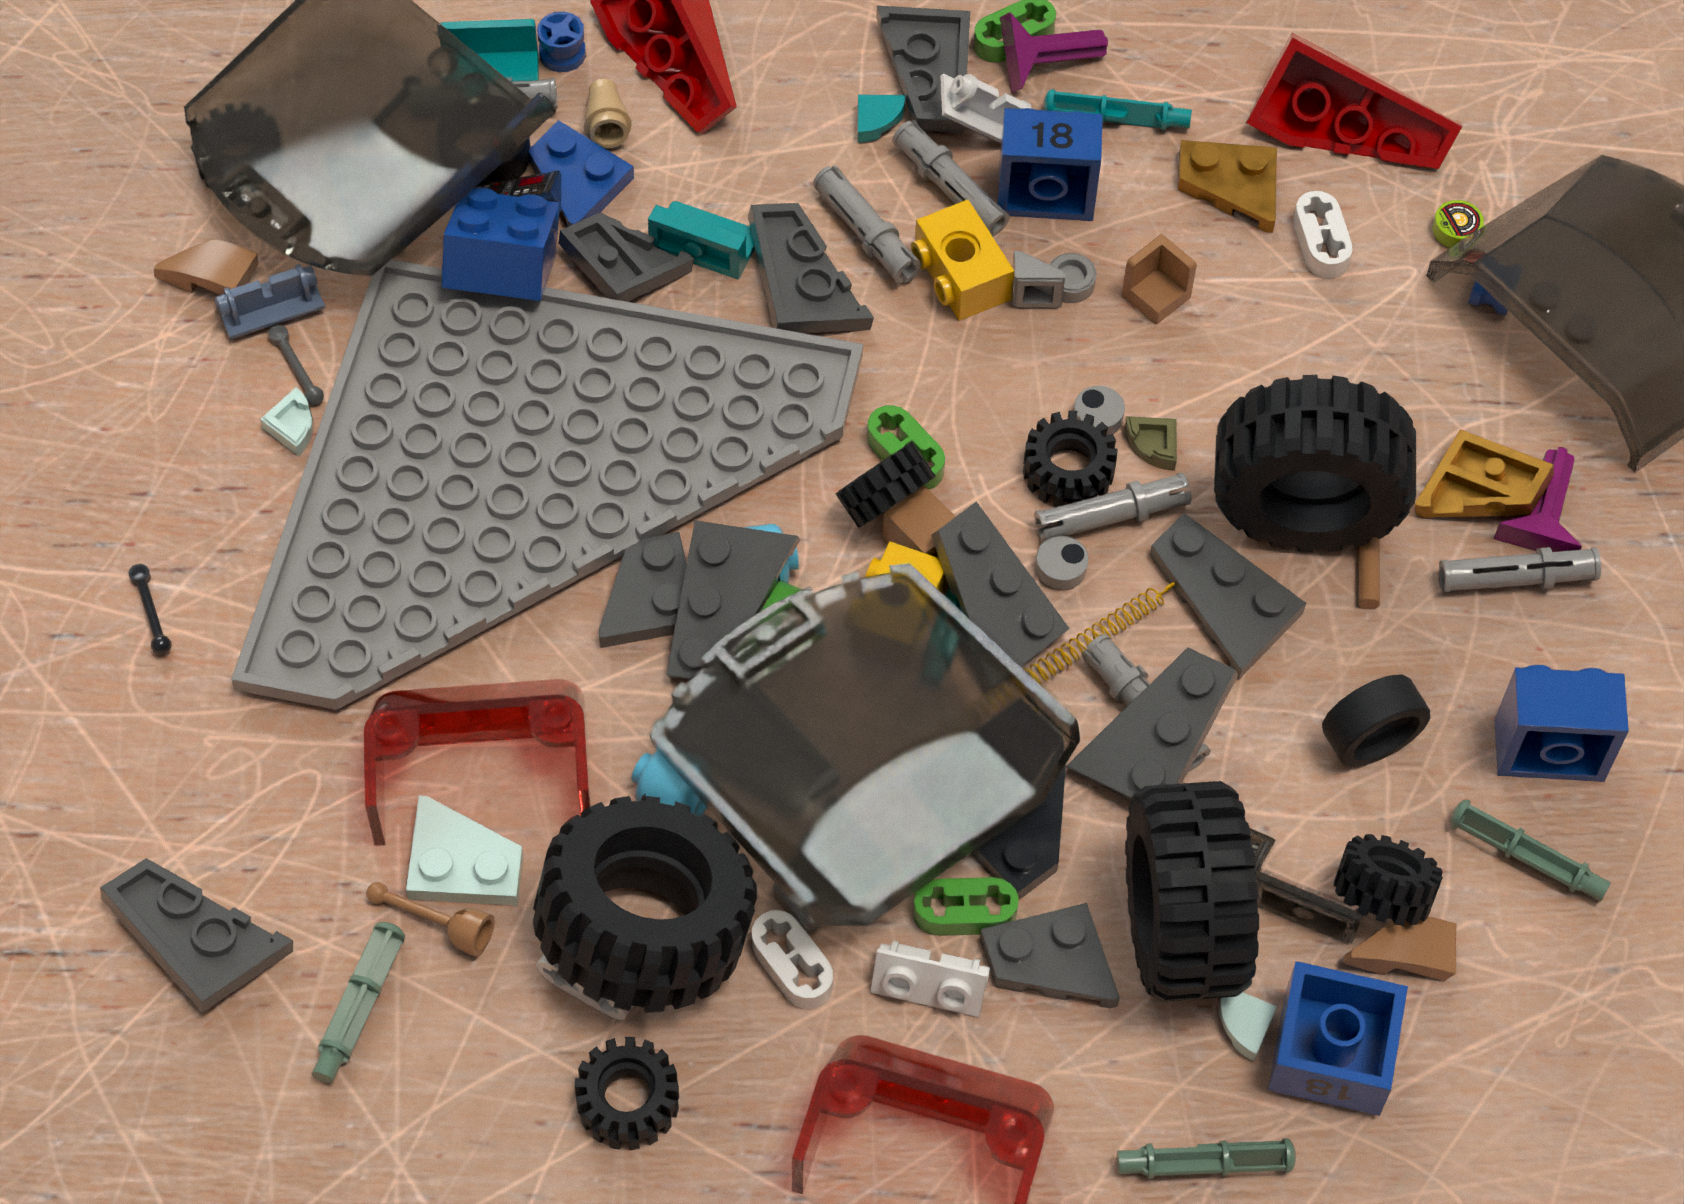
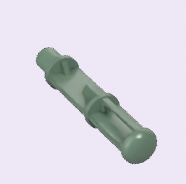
[1450,799,1611,902]
[312,922,405,1083]
[1116,1138,1296,1179]

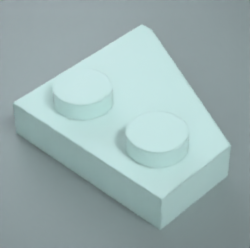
[406,795,524,906]

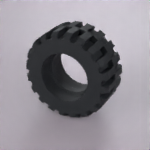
[1214,374,1416,552]
[1125,781,1259,1002]
[533,796,757,1013]

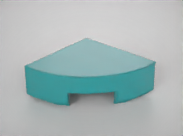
[858,94,906,142]

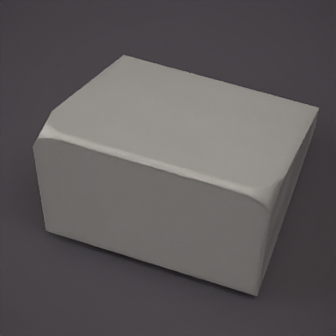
[1012,251,1065,308]

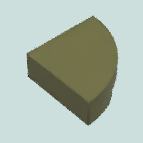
[1125,416,1177,471]

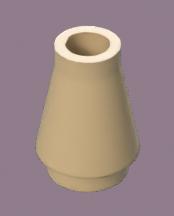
[584,79,632,148]

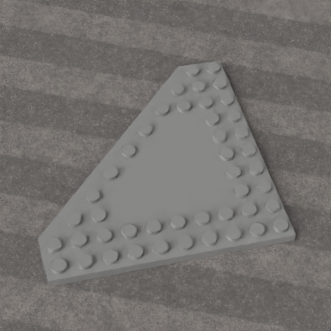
[231,257,863,710]

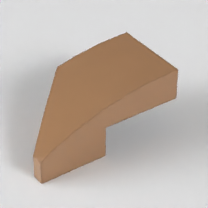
[153,238,259,295]
[1343,916,1457,981]

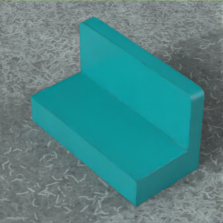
[440,19,539,86]
[648,201,755,280]

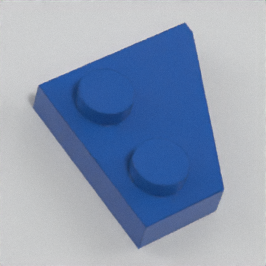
[529,120,634,227]

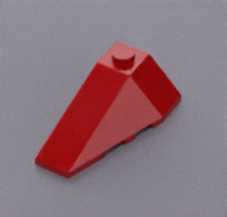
[590,0,737,134]
[1246,32,1463,169]

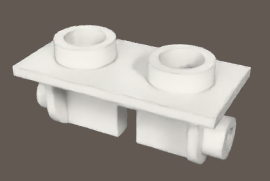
[940,74,1032,143]
[870,940,990,1017]

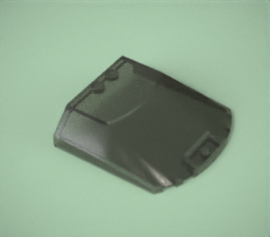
[184,0,556,276]
[1426,155,1684,473]
[650,563,1080,926]

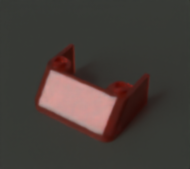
[364,679,592,846]
[792,1035,1054,1204]

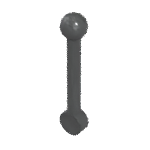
[268,325,324,406]

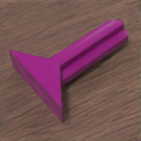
[1000,12,1108,94]
[1494,447,1582,552]

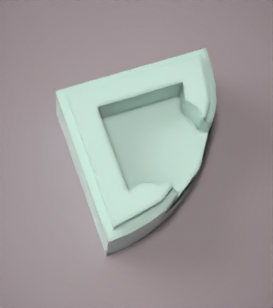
[260,387,313,456]
[1218,992,1277,1061]

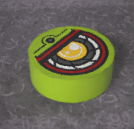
[1432,200,1484,249]

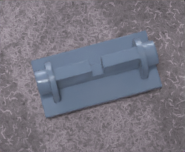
[214,264,325,340]

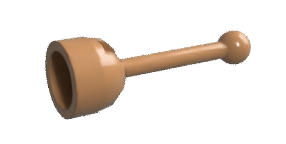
[366,882,495,957]

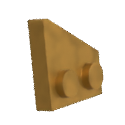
[1178,140,1277,233]
[1415,429,1554,518]

